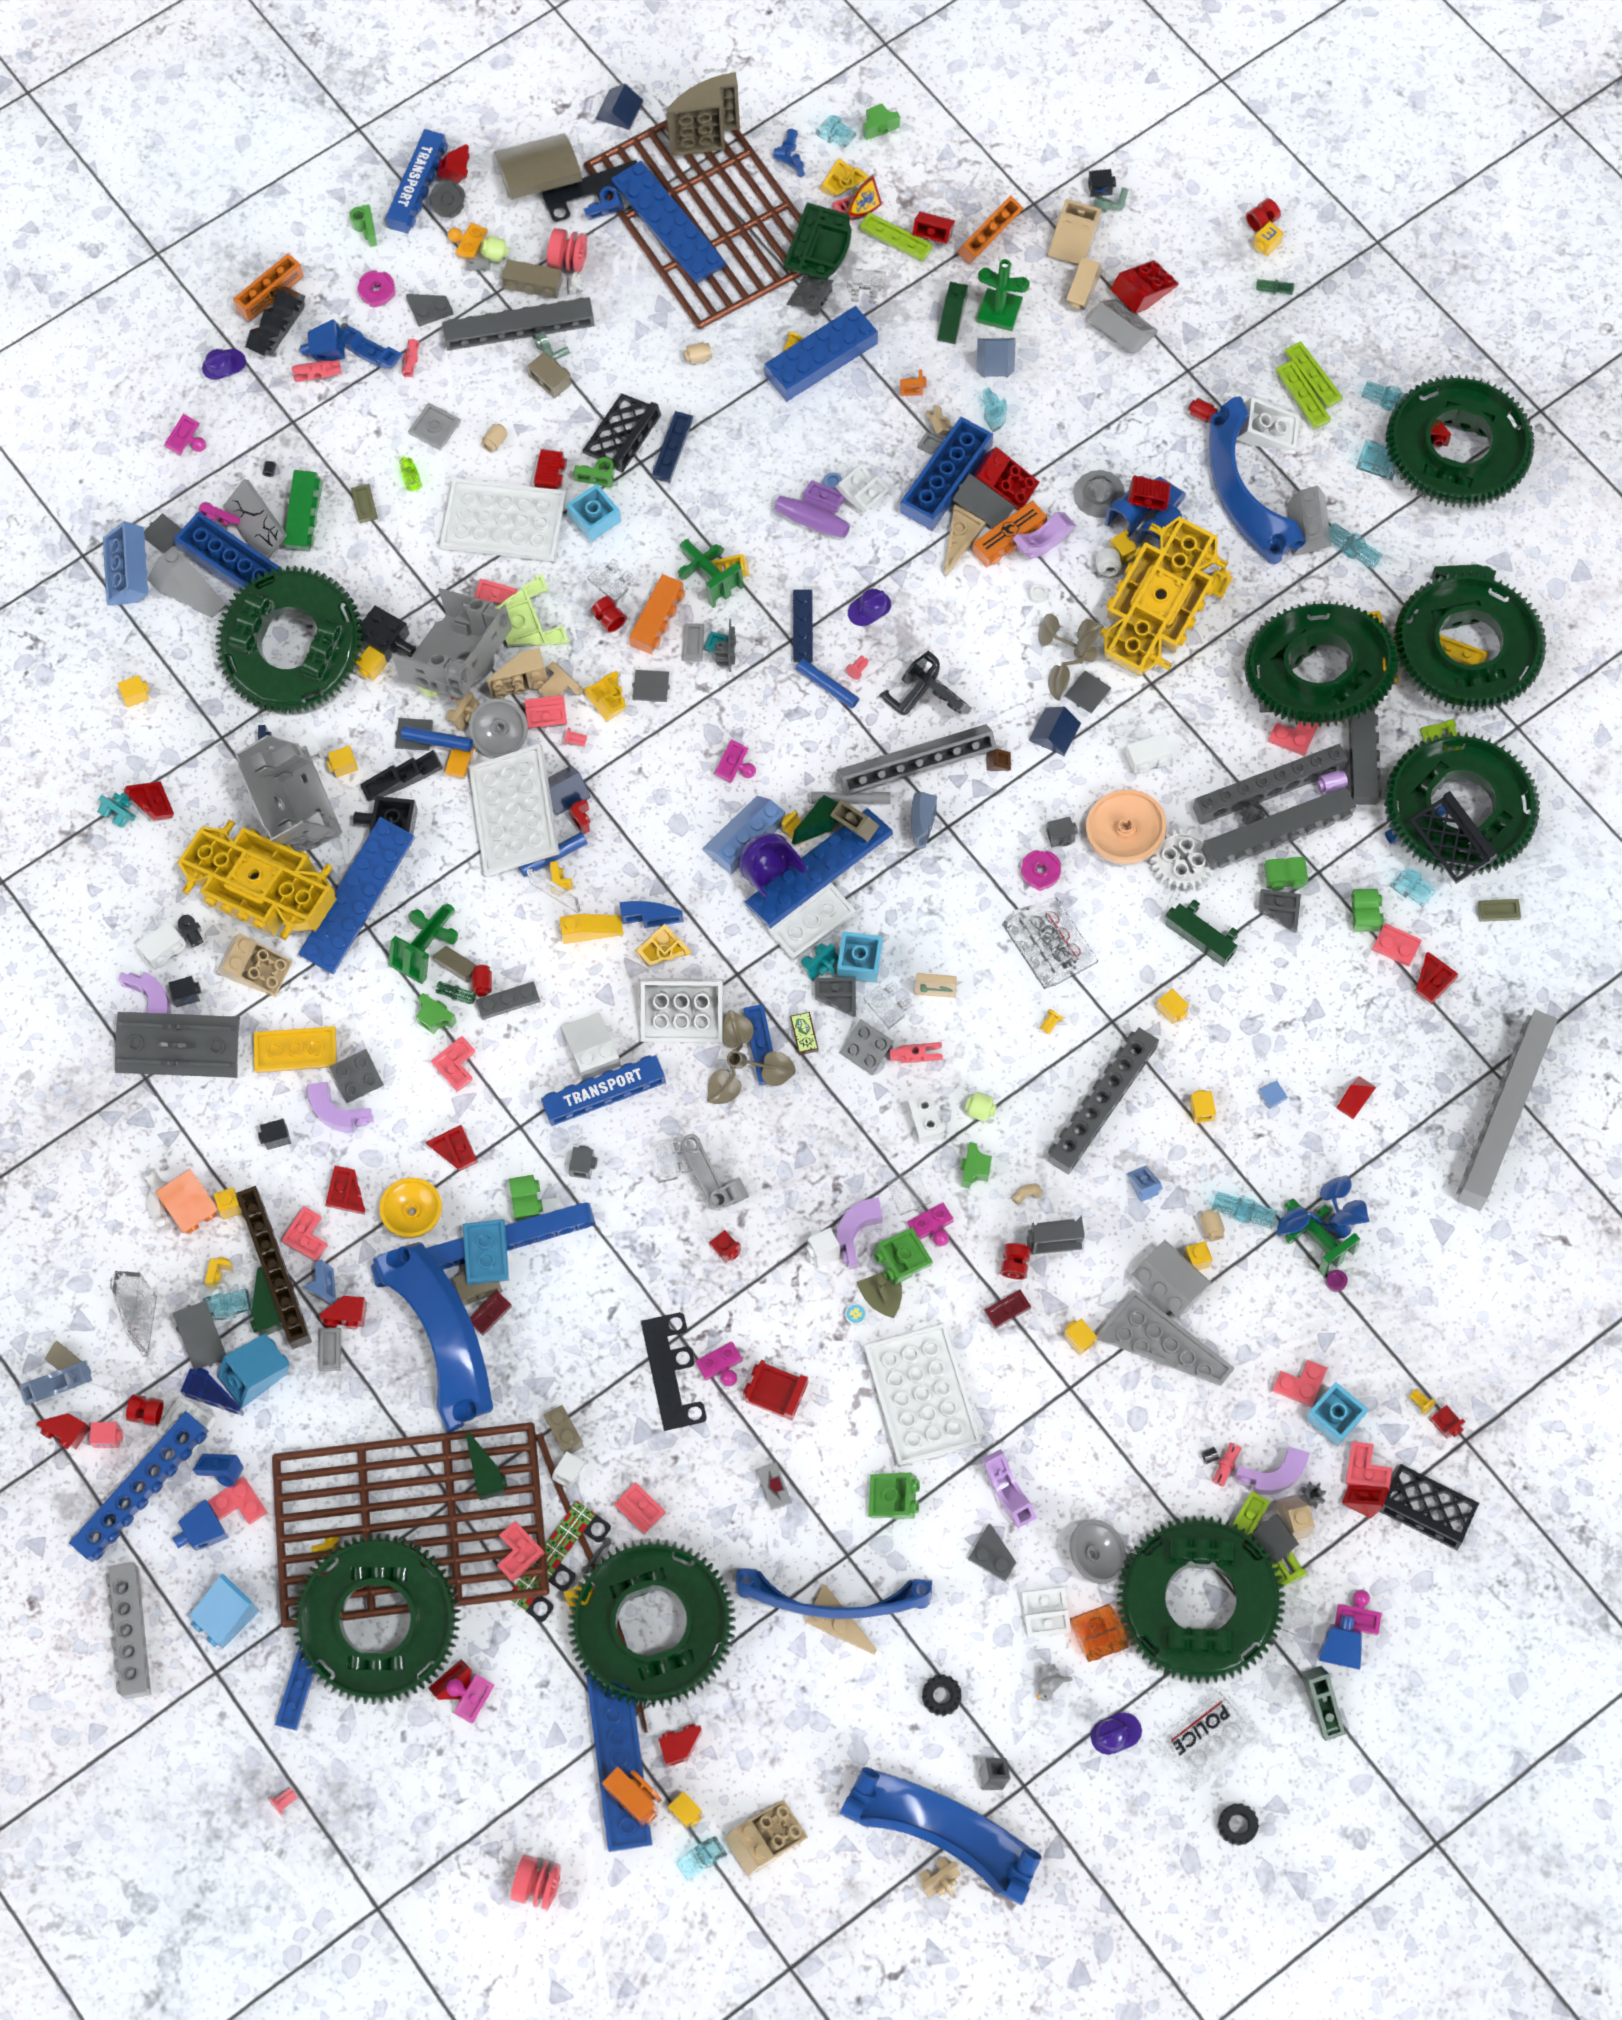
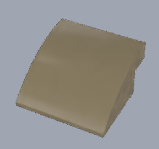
[666,72,740,157]
[494,133,582,200]

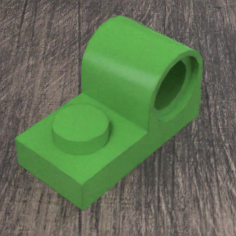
[349,204,377,247]
[573,457,615,488]

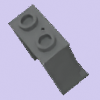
[1027,1215,1085,1255]

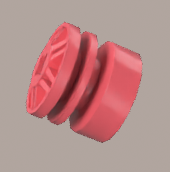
[547,228,588,273]
[510,1854,561,1911]

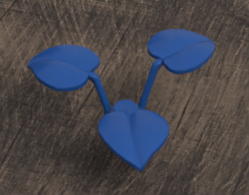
[1277,1175,1370,1239]

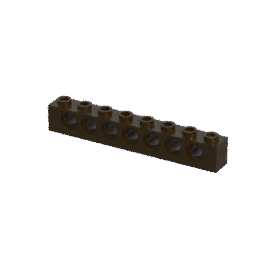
[236,1186,312,1349]

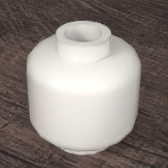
[1095,548,1122,577]

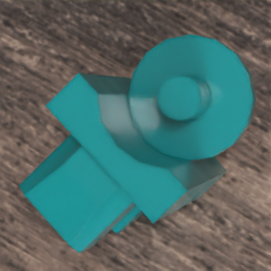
[97,792,137,828]
[801,943,839,981]

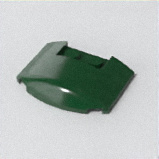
[783,202,852,281]

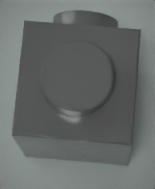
[1046,816,1078,848]
[569,1145,598,1179]
[979,1758,1010,1790]

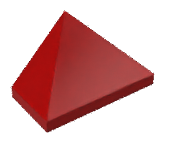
[1336,1076,1376,1120]
[1342,1485,1388,1519]
[428,1659,472,1700]

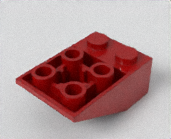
[1110,260,1179,314]
[972,447,1040,510]

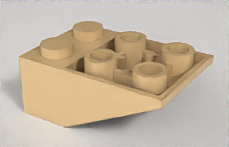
[1048,199,1102,265]
[487,647,547,699]
[216,933,293,997]
[724,1800,808,1877]

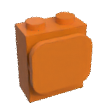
[602,1767,662,1827]

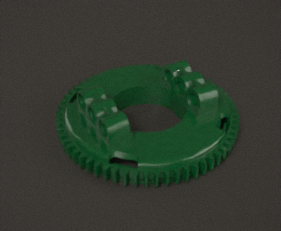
[1385,374,1535,508]
[215,565,365,715]
[1393,572,1547,712]
[1244,600,1398,727]
[1384,732,1540,876]
[1117,1515,1286,1684]
[292,1533,461,1705]
[568,1538,736,1708]

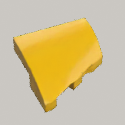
[818,158,869,197]
[584,670,626,722]
[634,924,691,966]

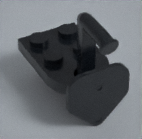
[879,650,972,715]

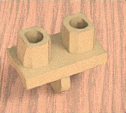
[446,691,480,731]
[919,1856,961,1898]

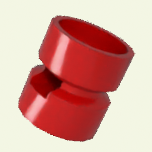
[1246,198,1281,233]
[591,596,627,633]
[1000,1243,1031,1280]
[126,1394,164,1427]

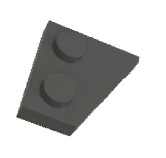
[406,294,454,327]
[968,1523,1016,1582]

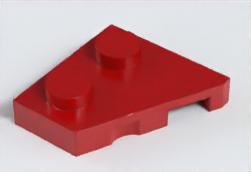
[124,781,174,821]
[1416,952,1459,1004]
[426,1125,478,1171]
[325,1165,365,1215]

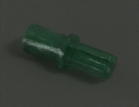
[1256,279,1294,295]
[435,981,476,1004]

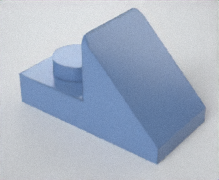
[1127,1166,1163,1202]
[303,1260,336,1304]

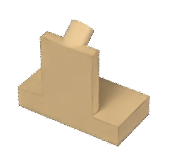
[539,661,585,697]

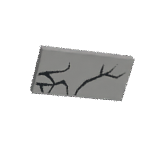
[223,479,287,559]

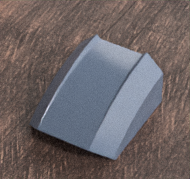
[976,338,1016,378]
[911,792,938,849]

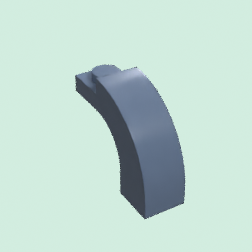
[19,1360,92,1405]

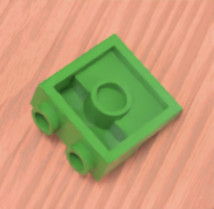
[873,1227,933,1285]
[868,1473,920,1520]

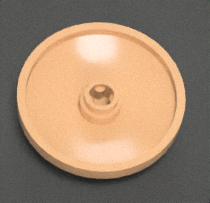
[1086,789,1167,864]

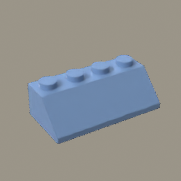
[103,521,149,606]
[702,795,786,875]

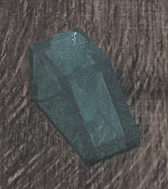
[1356,440,1396,481]

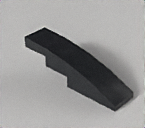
[360,750,443,801]

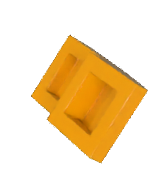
[445,745,475,779]

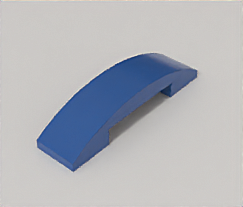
[343,325,403,369]

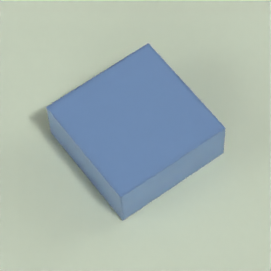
[1259,1080,1288,1109]

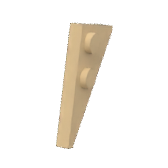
[944,504,986,575]
[805,1584,877,1656]

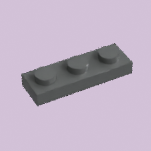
[476,981,540,1020]

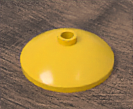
[379,1177,442,1238]

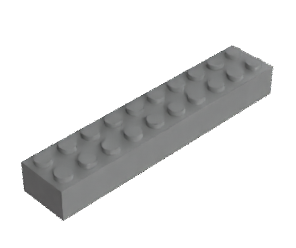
[1456,1009,1558,1211]

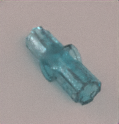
[1361,381,1422,411]
[1329,523,1383,569]
[1212,1191,1277,1229]

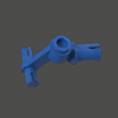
[773,129,805,177]

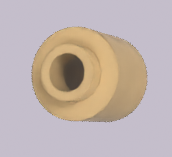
[683,342,712,365]
[481,424,508,453]
[1199,1209,1225,1242]

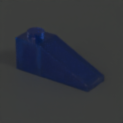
[180,1367,244,1417]

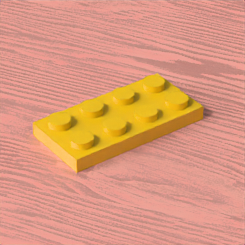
[254,1026,337,1073]

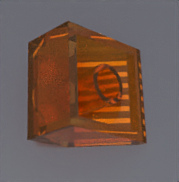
[1070,1604,1129,1663]

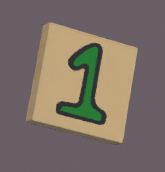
[915,973,957,998]

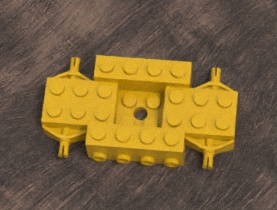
[1100,516,1229,676]
[177,819,337,941]

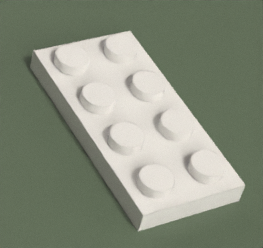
[768,883,856,961]

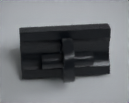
[178,915,204,948]

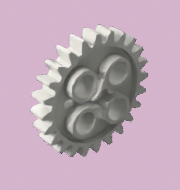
[1150,828,1214,892]

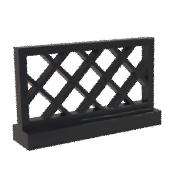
[582,393,662,473]
[1409,791,1497,884]
[1379,1464,1479,1551]

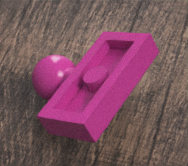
[164,414,206,456]
[198,502,240,526]
[714,739,756,784]
[907,1202,954,1246]
[695,1341,743,1387]
[1335,1590,1382,1636]
[446,1674,495,1724]

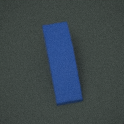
[619,901,684,929]

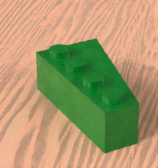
[284,470,323,552]

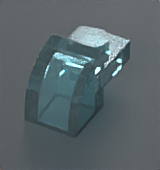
[816,115,856,148]
[982,387,1007,432]
[1390,868,1437,907]
[203,1288,252,1320]
[675,1836,728,1882]

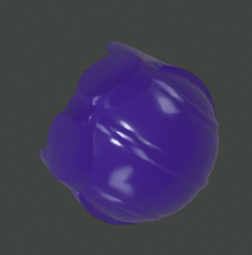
[739,833,806,898]

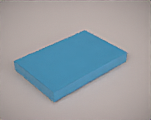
[463,1219,510,1285]

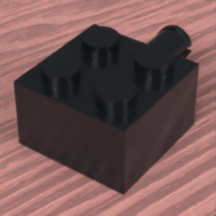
[359,605,416,663]
[353,796,418,846]

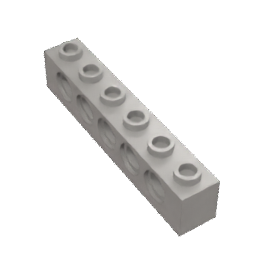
[106,1563,151,1700]

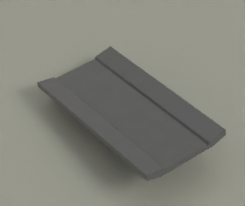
[115,1012,240,1078]

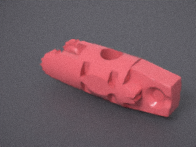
[291,360,341,382]
[890,1042,943,1064]

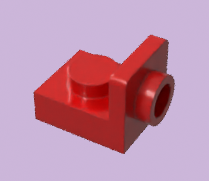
[569,799,591,835]
[709,1230,741,1263]
[1429,1405,1466,1439]

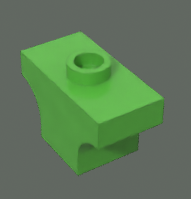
[864,103,900,140]
[416,993,457,1035]
[960,1142,992,1189]

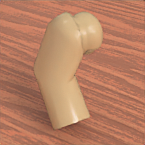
[1011,1183,1043,1205]

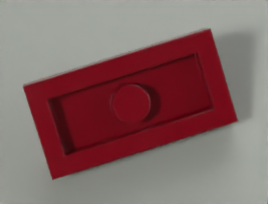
[984,1289,1031,1329]
[470,1291,513,1336]

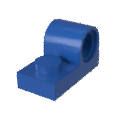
[584,186,625,220]
[193,1454,244,1487]

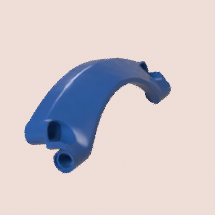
[1209,396,1306,564]
[373,1242,493,1433]
[736,1568,932,1619]
[839,1767,1042,1906]

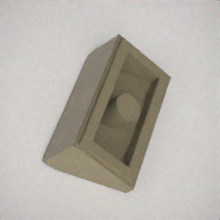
[433,946,477,983]
[45,1340,82,1371]

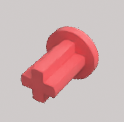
[846,655,869,680]
[564,727,587,747]
[269,1787,298,1815]

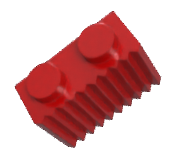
[912,211,955,244]
[534,449,567,490]
[1128,475,1171,511]

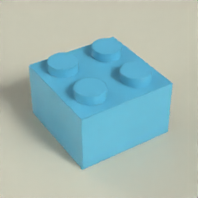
[566,484,621,542]
[837,931,883,983]
[1305,1382,1369,1447]

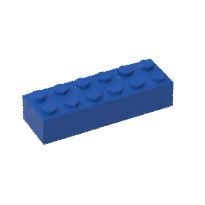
[764,306,878,402]
[900,417,993,531]
[174,511,286,593]

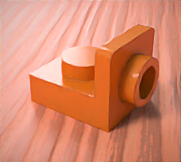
[900,369,927,396]

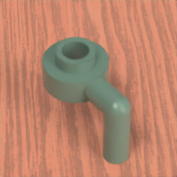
[1093,188,1129,212]
[534,331,570,360]

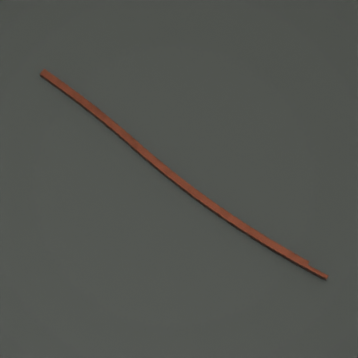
[536,1433,648,1733]

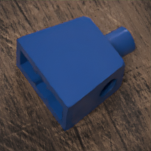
[300,319,345,362]
[172,1499,229,1551]
[1318,1614,1362,1670]

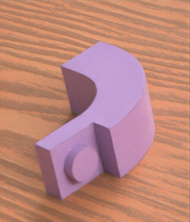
[1013,512,1076,559]
[119,971,171,1014]
[307,1082,374,1133]
[836,1197,883,1270]
[1234,1446,1310,1495]
[982,1449,1037,1528]

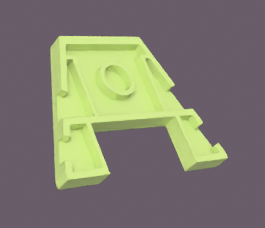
[496,573,569,647]

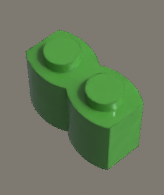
[1264,857,1308,891]
[1351,889,1384,932]
[509,1174,543,1222]

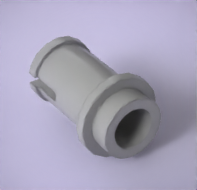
[466,257,490,272]

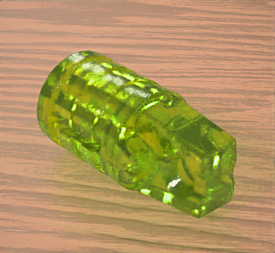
[399,457,423,492]

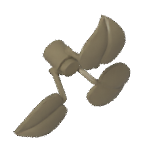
[1038,613,1104,701]
[707,1010,796,1104]

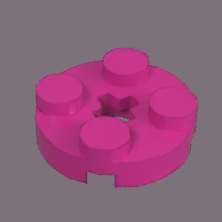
[357,270,395,308]
[1021,850,1061,891]

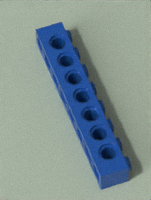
[69,1411,209,1562]

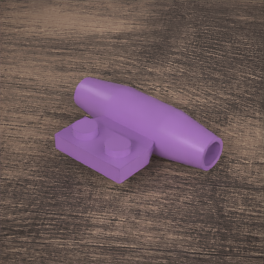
[774,480,850,538]

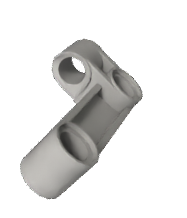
[680,1134,749,1211]

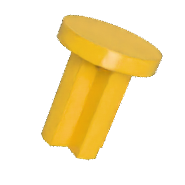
[782,331,803,351]
[1039,1009,1064,1035]
[1409,1389,1436,1415]

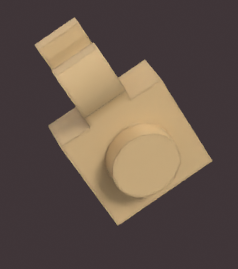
[926,405,953,436]

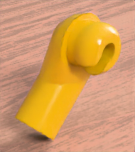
[312,1537,340,1552]

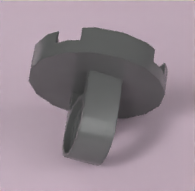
[429,180,466,218]

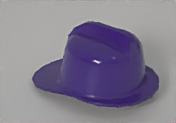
[202,349,246,380]
[848,589,891,626]
[1090,1712,1142,1755]

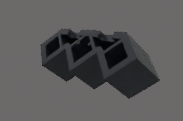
[245,287,306,356]

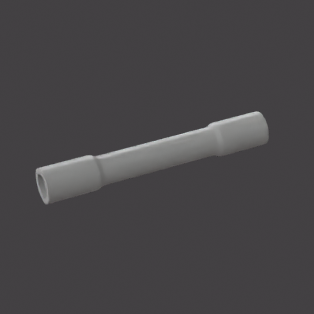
[811,791,891,804]

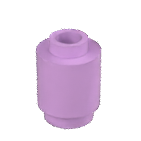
[1317,770,1348,794]

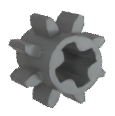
[1239,802,1266,825]
[1300,1481,1326,1509]

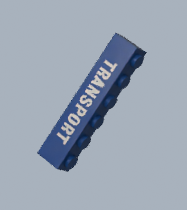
[385,129,448,234]
[541,1055,666,1127]

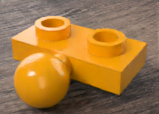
[447,222,488,259]

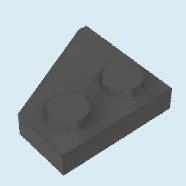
[1258,889,1301,933]
[815,977,856,1017]

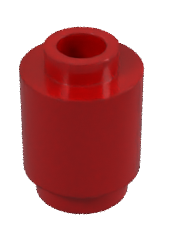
[1188,398,1218,423]
[472,965,492,996]

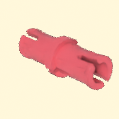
[401,339,420,378]
[1212,1442,1242,1487]

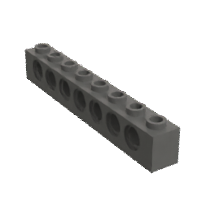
[1193,744,1348,825]
[1047,1027,1159,1175]

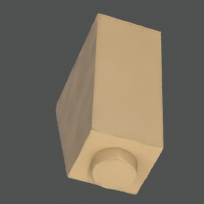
[1066,257,1103,310]
[1276,1495,1315,1540]

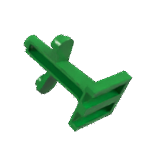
[977,259,1030,332]
[678,539,744,608]
[388,904,458,984]
[1284,1198,1360,1277]

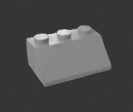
[1089,299,1158,353]
[1287,485,1332,556]
[1132,1240,1212,1317]

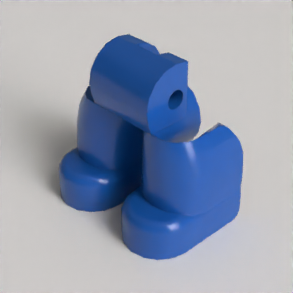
[1105,476,1186,549]

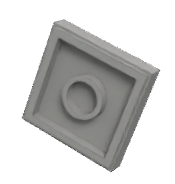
[408,403,461,451]

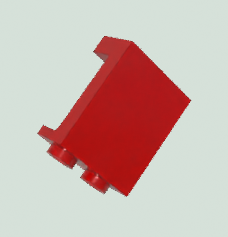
[743,1359,809,1421]

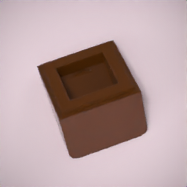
[986,749,1011,771]

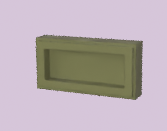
[351,484,378,523]
[1477,899,1521,922]

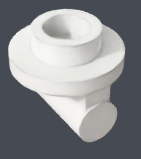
[568,272,585,294]

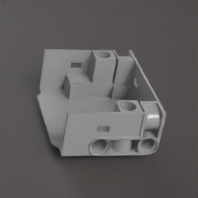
[391,588,512,699]
[235,735,343,850]

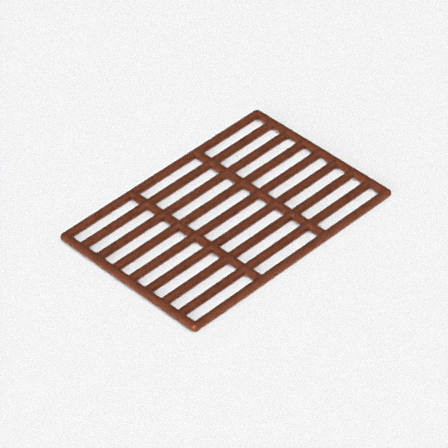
[584,119,803,329]
[272,1422,550,1628]

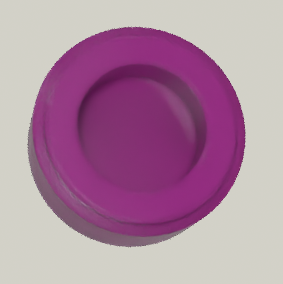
[1326,1270,1348,1292]

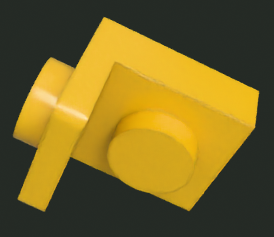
[1211,568,1234,599]
[782,810,803,846]
[550,861,573,893]
[205,1257,233,1289]

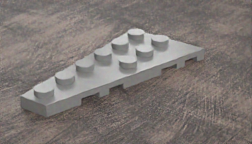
[1096,1289,1235,1386]

